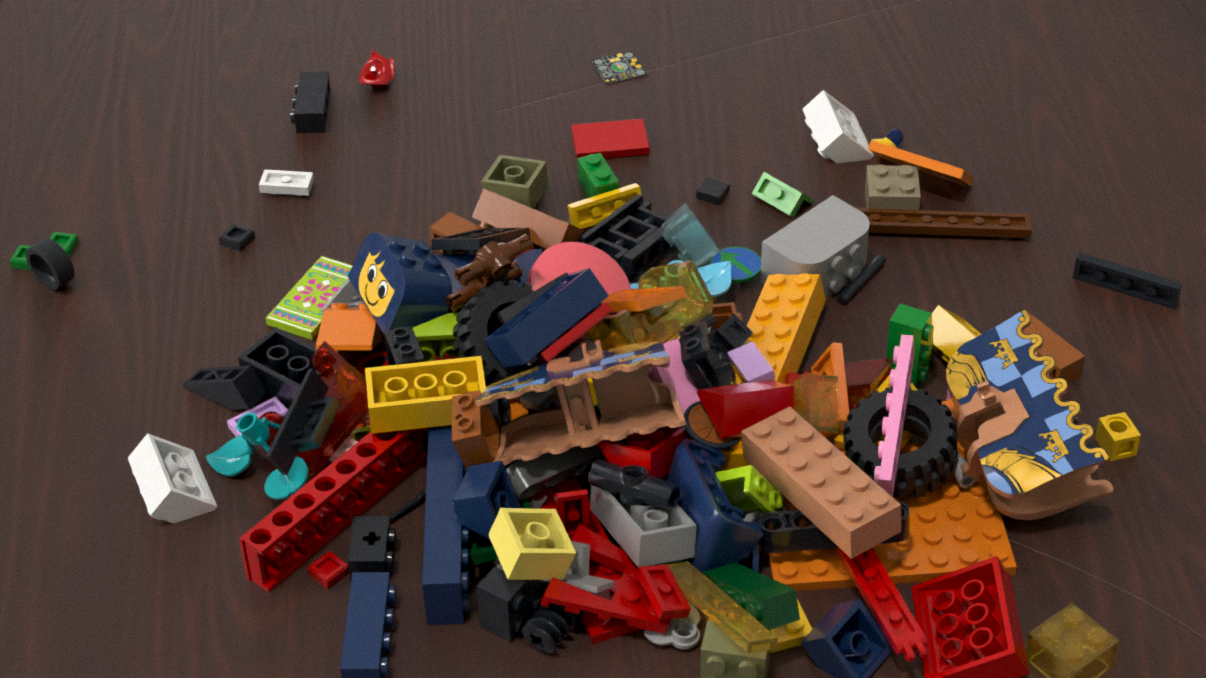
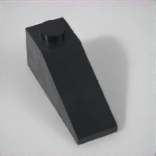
[183,365,267,411]

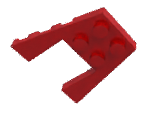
[540,524,684,634]

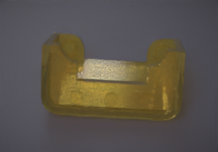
[584,260,713,349]

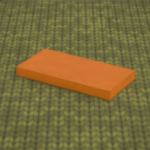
[868,141,974,187]
[601,286,687,312]

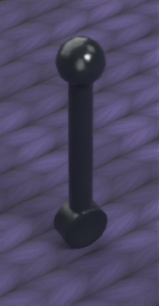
[389,491,426,522]

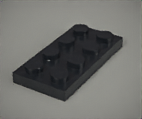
[431,227,530,255]

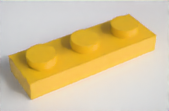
[568,183,641,229]

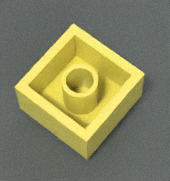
[488,508,576,580]

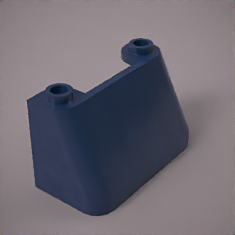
[666,438,764,580]

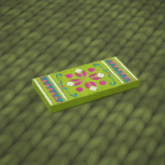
[266,256,353,340]

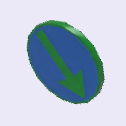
[710,247,761,283]

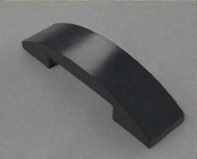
[707,314,753,370]

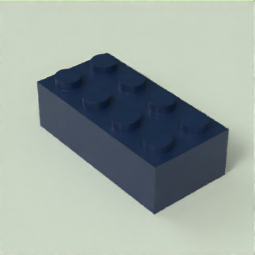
[484,268,609,368]

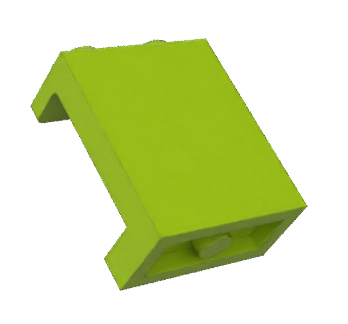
[715,465,782,514]

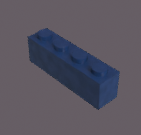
[340,572,396,678]

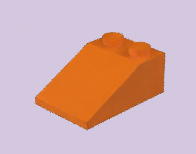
[316,303,382,350]

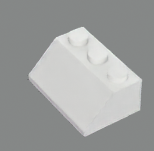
[803,90,874,164]
[128,433,217,523]

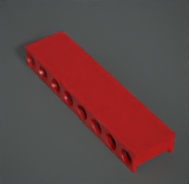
[239,428,428,592]

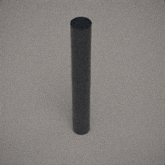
[837,254,886,305]

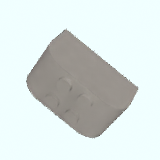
[760,195,870,298]

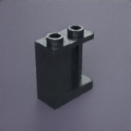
[679,321,737,390]

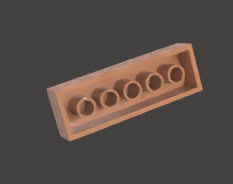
[741,407,901,559]

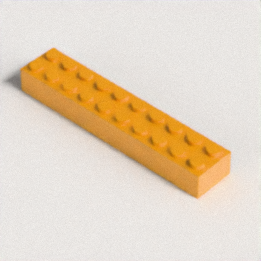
[718,273,826,472]

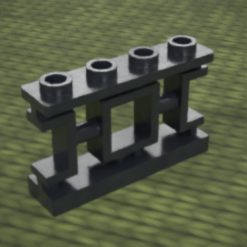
[579,194,690,281]

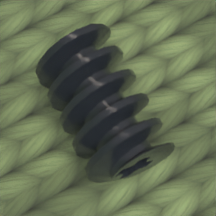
[522,603,583,654]

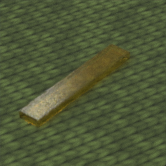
[661,561,778,653]

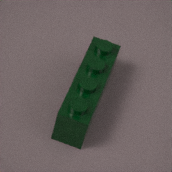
[702,562,800,631]

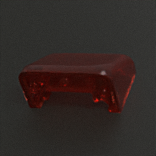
[259,341,369,476]

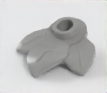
[644,601,701,649]

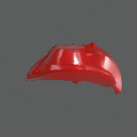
[359,51,395,87]

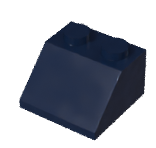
[452,461,522,540]
[800,599,893,678]

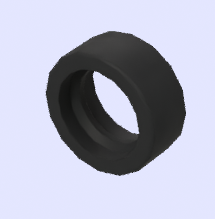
[26,238,75,290]

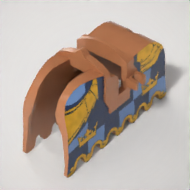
[946,310,1114,520]
[475,340,686,466]

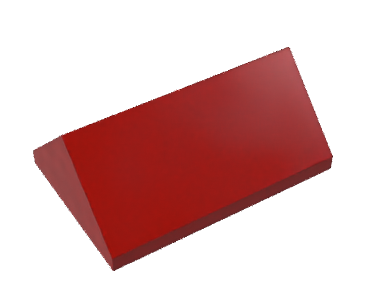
[697,380,794,440]

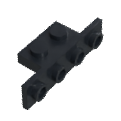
[266,369,340,475]

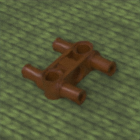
[445,234,533,312]

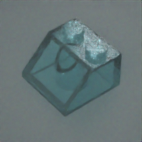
[662,202,720,270]

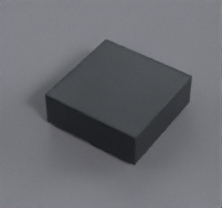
[696,177,730,205]
[219,224,256,252]

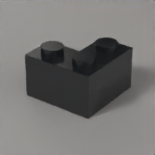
[477,567,545,643]

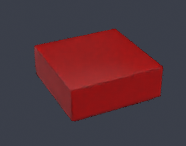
[307,551,349,589]

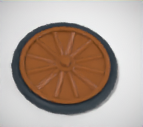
[684,401,742,450]

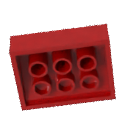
[911,556,1030,678]

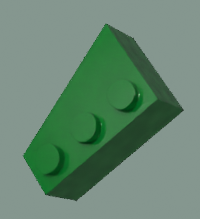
[884,304,934,389]

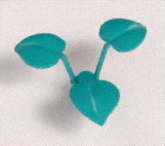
[206,397,325,500]

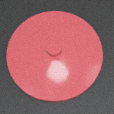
[527,242,631,343]

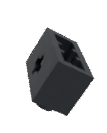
[348,516,396,581]

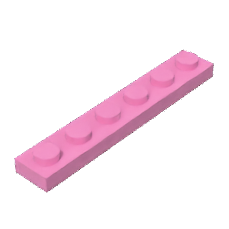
[874,335,915,497]

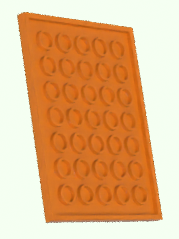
[766,440,1017,592]

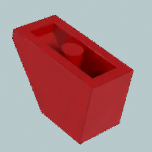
[553,489,589,538]

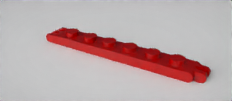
[835,548,928,662]

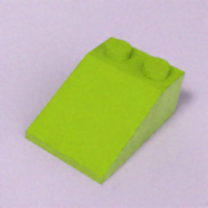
[413,313,461,362]

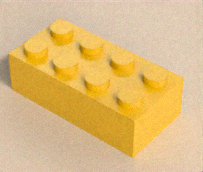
[365,356,488,434]

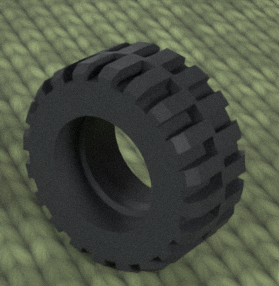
[453,280,563,387]
[843,387,958,500]

